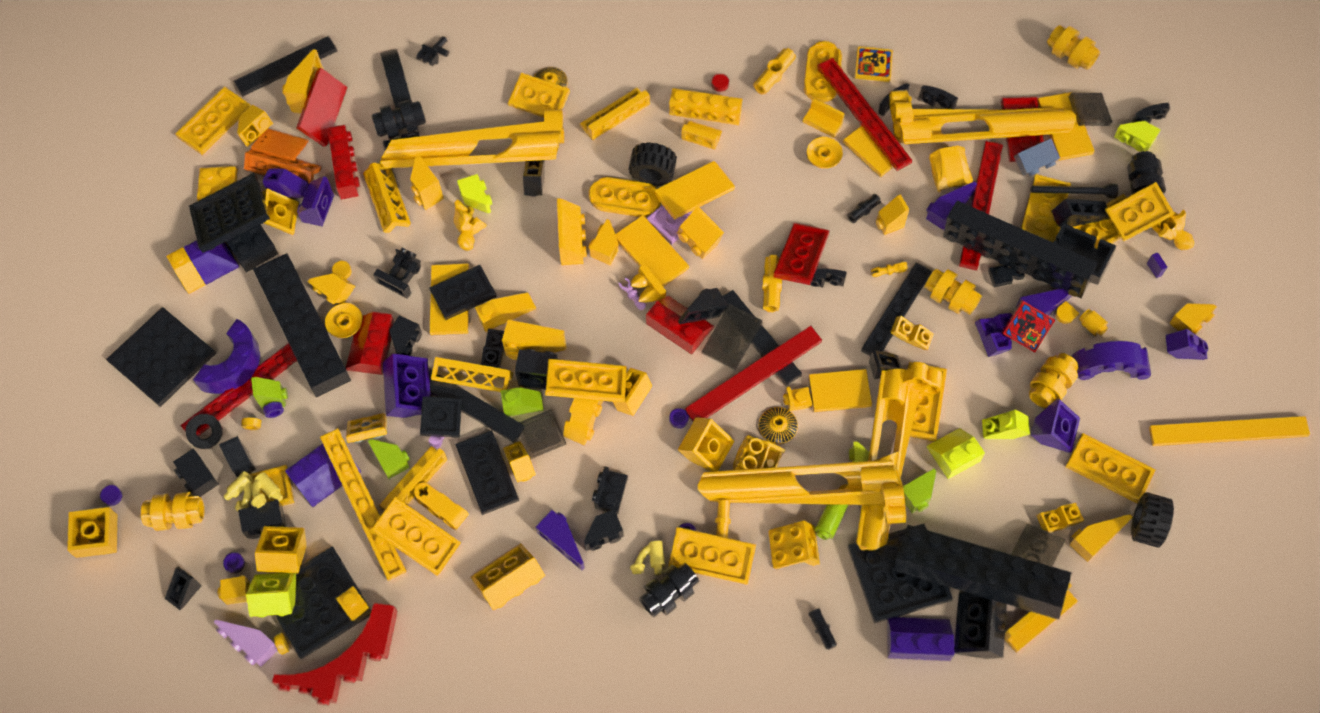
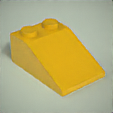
[282,50,323,113]
[502,320,567,360]

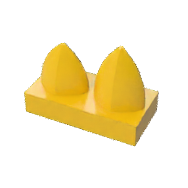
[631,264,667,303]

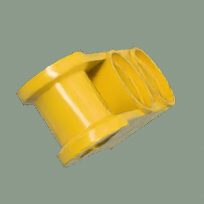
[414,483,469,530]

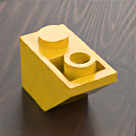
[237,104,273,147]
[589,219,619,265]
[307,273,356,305]
[1169,303,1217,334]

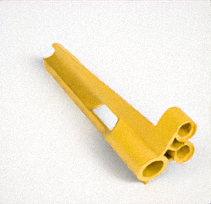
[889,90,1076,144]
[380,109,564,168]
[856,362,942,551]
[698,460,906,524]

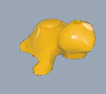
[453,199,487,251]
[1152,210,1194,250]

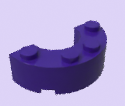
[193,319,261,394]
[1071,341,1151,380]

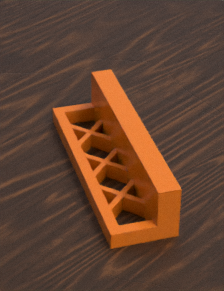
[244,150,321,184]

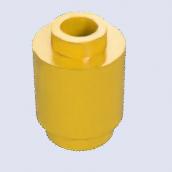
[1079,309,1108,336]

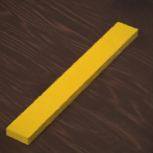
[1149,416,1310,446]
[320,428,407,581]

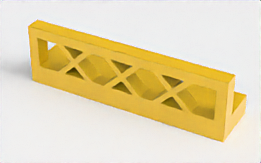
[580,88,650,140]
[363,163,411,233]
[431,357,513,393]
[379,446,447,510]
[1005,582,1078,653]

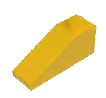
[475,292,536,332]
[1070,514,1133,562]

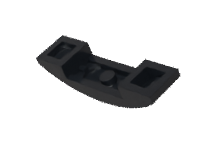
[380,49,412,108]

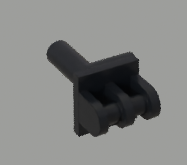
[416,36,449,66]

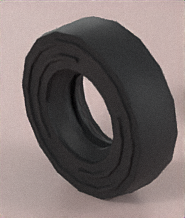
[186,414,222,449]

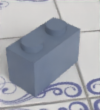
[1014,139,1060,176]

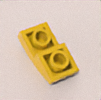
[891,316,933,350]
[1036,503,1084,534]

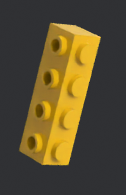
[669,88,743,125]

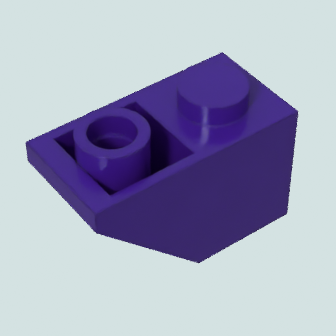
[262,169,309,198]
[1166,329,1208,360]

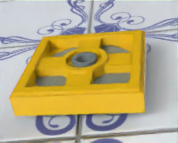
[346,413,387,443]

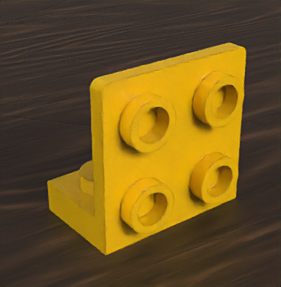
[768,520,820,569]

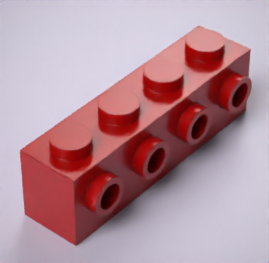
[327,125,360,200]

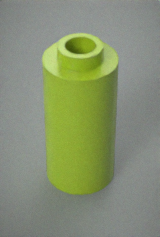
[815,504,849,540]

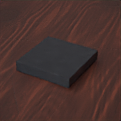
[420,396,462,438]

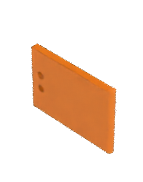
[251,129,309,162]

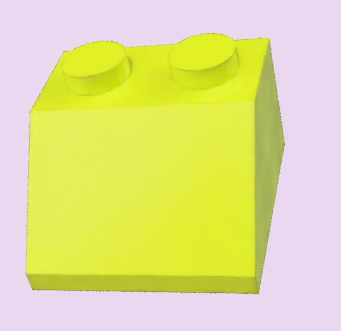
[926,428,985,479]
[246,572,296,617]

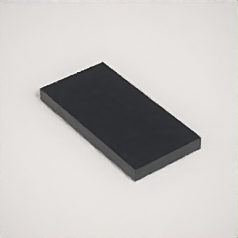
[455,430,519,515]

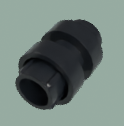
[371,99,426,139]
[1127,151,1166,195]
[639,563,699,617]

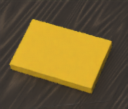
[508,73,570,118]
[843,126,893,177]
[1105,182,1175,242]
[809,369,872,412]

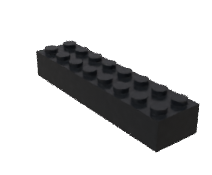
[943,200,1098,299]
[253,253,351,398]
[895,525,1072,620]

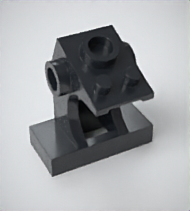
[373,247,421,299]

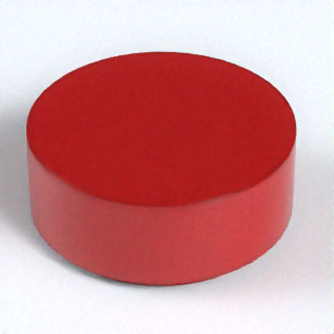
[712,74,729,92]

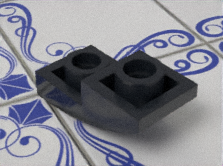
[919,85,958,109]
[1131,102,1170,123]
[810,269,847,288]
[481,329,504,368]

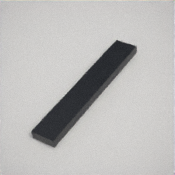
[234,36,337,96]
[861,263,932,357]
[723,290,802,386]
[419,370,525,444]

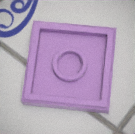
[646,205,691,244]

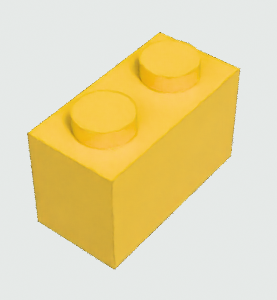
[613,368,652,416]

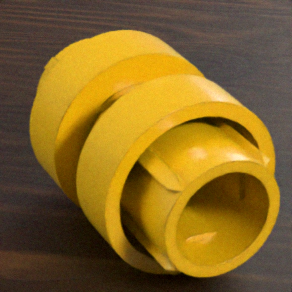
[1047,25,1100,70]
[924,269,982,315]
[1029,353,1078,408]
[141,492,205,531]

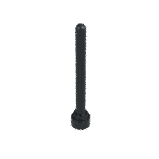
[1030,183,1119,198]

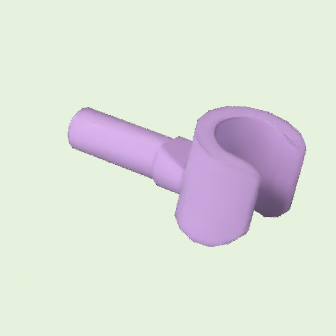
[429,436,445,448]

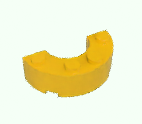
[563,398,603,446]

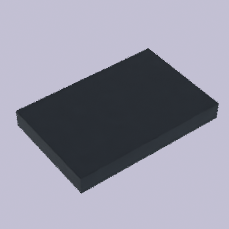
[429,265,497,320]

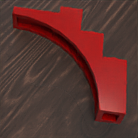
[272,603,398,706]

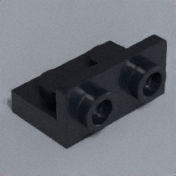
[592,466,628,514]

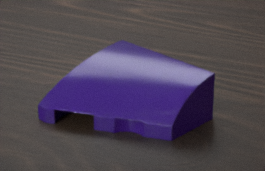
[975,313,1012,357]

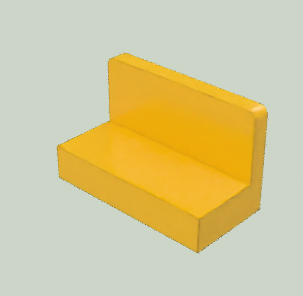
[803,98,844,138]
[682,121,722,150]

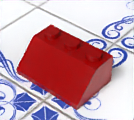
[646,296,714,355]
[345,312,395,375]

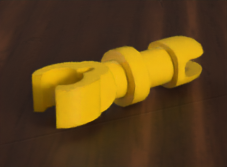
[870,262,908,277]

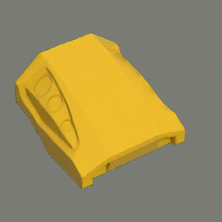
[929,146,973,192]
[732,435,785,470]

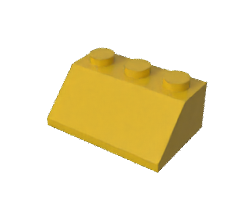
[557,198,587,265]
[470,543,545,611]

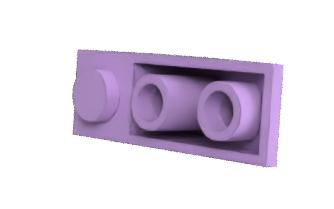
[214,620,278,667]

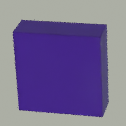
[1146,253,1167,278]

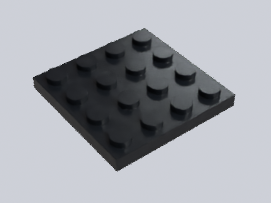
[189,173,270,253]
[106,307,217,407]
[847,523,953,624]
[275,546,372,659]

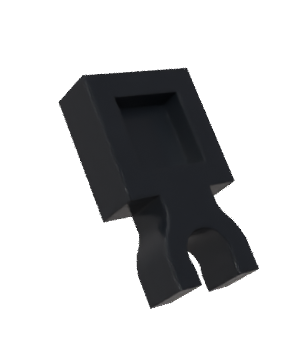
[988,265,1025,288]

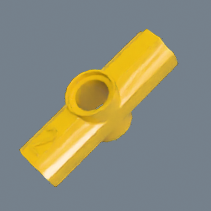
[753,48,796,95]
[762,255,782,312]

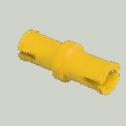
[715,500,731,538]

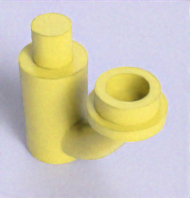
[223,471,254,513]
[251,473,283,508]
[630,541,665,575]

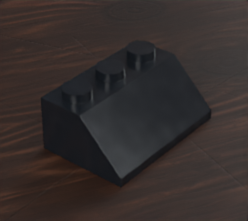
[954,592,1007,659]

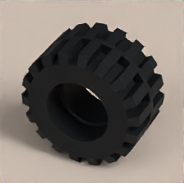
[628,142,677,186]
[1131,492,1174,548]

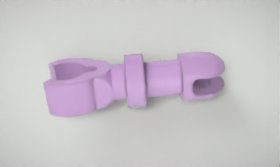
[619,278,646,310]

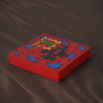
[1002,300,1055,353]

